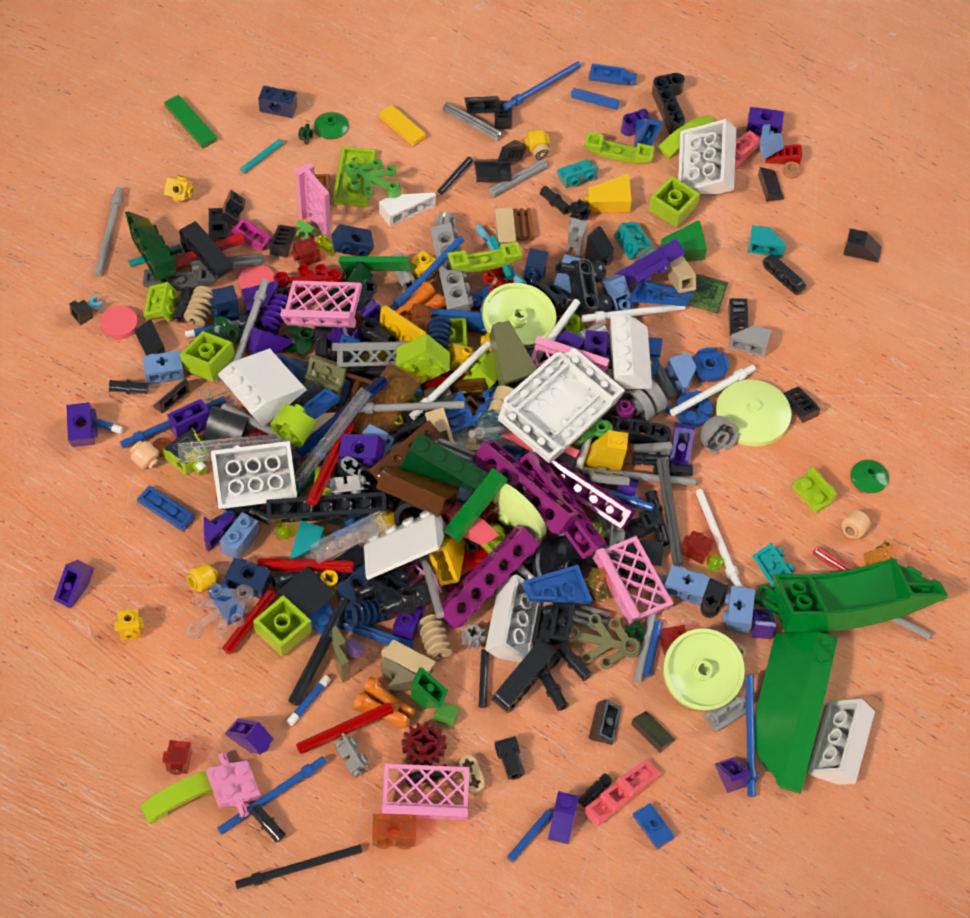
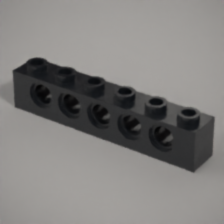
[266,492,388,524]

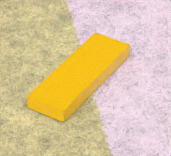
[379,104,426,146]

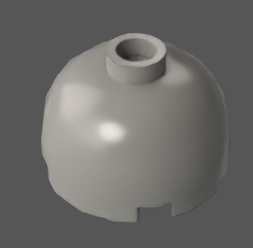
[700,416,739,454]

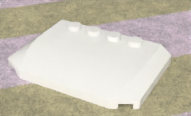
[498,348,625,463]

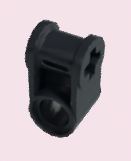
[342,279,377,312]
[700,578,729,618]

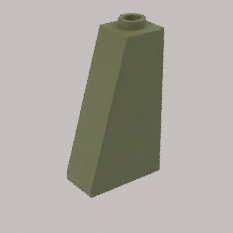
[489,321,537,389]

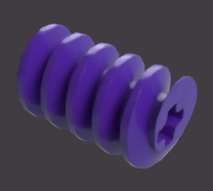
[258,294,293,334]

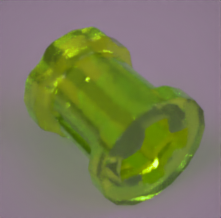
[315,234,336,256]

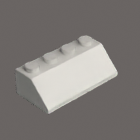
[610,315,652,389]
[485,574,541,662]
[808,699,875,785]

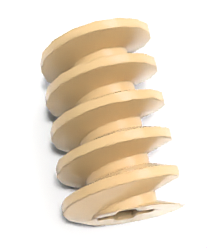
[184,286,212,328]
[418,614,452,660]

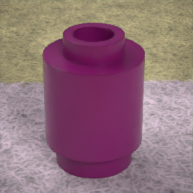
[614,399,634,419]

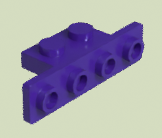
[615,238,685,287]

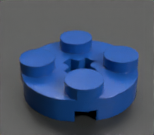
[692,347,729,382]
[675,391,713,427]

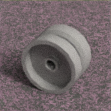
[620,379,667,422]

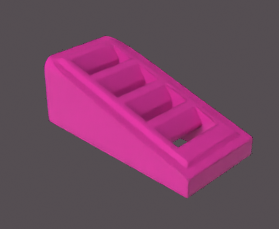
[231,218,273,251]

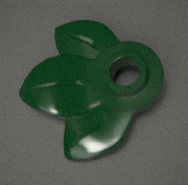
[206,316,241,344]
[282,326,315,356]

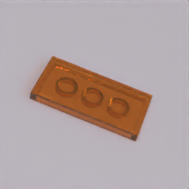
[350,362,421,435]

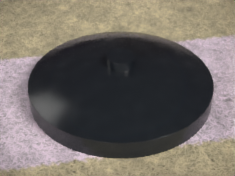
[532,533,607,607]

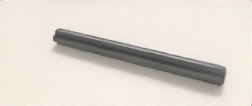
[657,457,684,566]

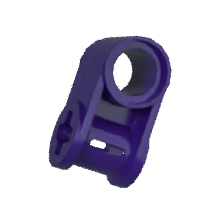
[621,109,653,136]

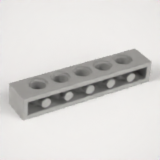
[430,222,474,312]

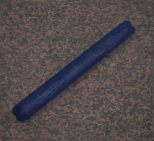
[295,376,388,456]

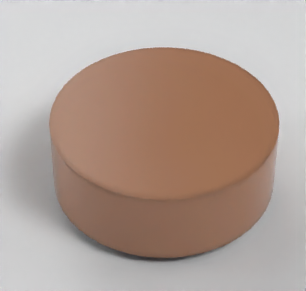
[783,162,801,179]

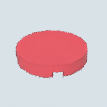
[238,265,274,290]
[100,306,138,339]

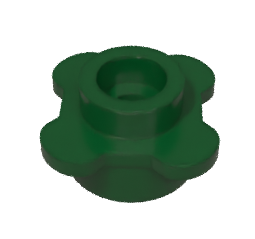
[298,123,313,145]
[624,620,645,641]

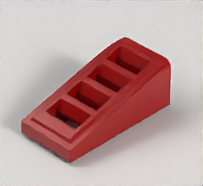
[765,144,802,165]

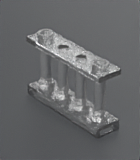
[304,511,389,572]

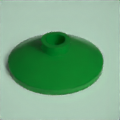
[314,112,348,139]
[850,460,889,493]

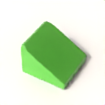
[434,702,460,727]

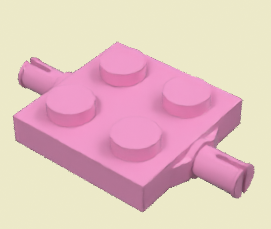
[206,752,261,817]

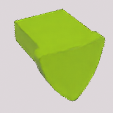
[563,311,586,334]

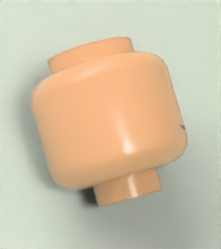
[130,441,159,469]
[841,510,871,539]

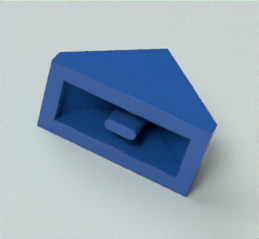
[634,119,663,147]

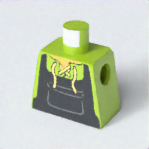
[163,429,209,475]

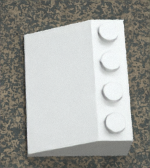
[678,119,736,194]
[217,349,306,427]
[211,441,297,509]
[364,510,446,580]

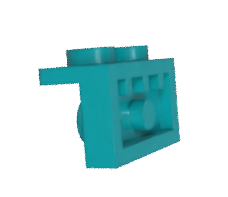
[557,159,598,188]
[614,222,654,260]
[752,542,796,588]

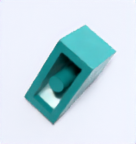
[748,225,786,258]
[290,521,326,559]

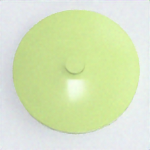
[482,283,556,349]
[715,380,791,447]
[489,483,546,542]
[663,629,745,711]

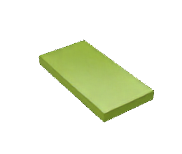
[332,147,376,208]

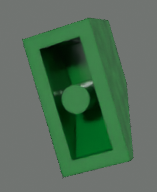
[411,667,448,709]

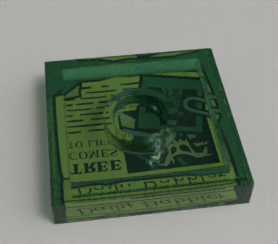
[688,273,728,314]

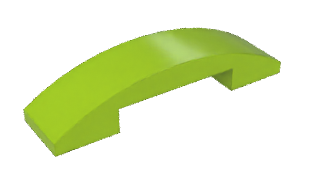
[658,115,716,159]
[584,131,654,163]
[447,242,523,272]
[140,771,213,825]

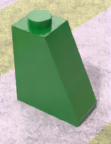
[658,221,707,261]

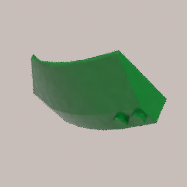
[773,556,948,632]
[754,632,838,794]

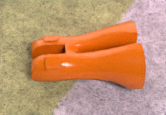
[395,281,447,324]
[352,676,416,728]

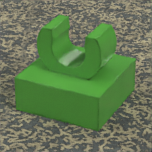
[296,219,319,242]

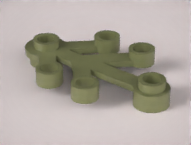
[569,614,641,670]

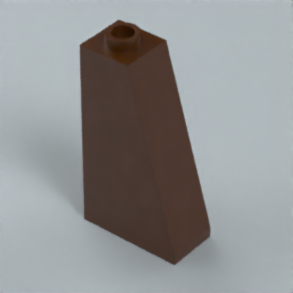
[376,466,460,516]

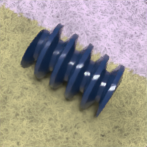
[427,316,452,351]
[344,598,389,627]

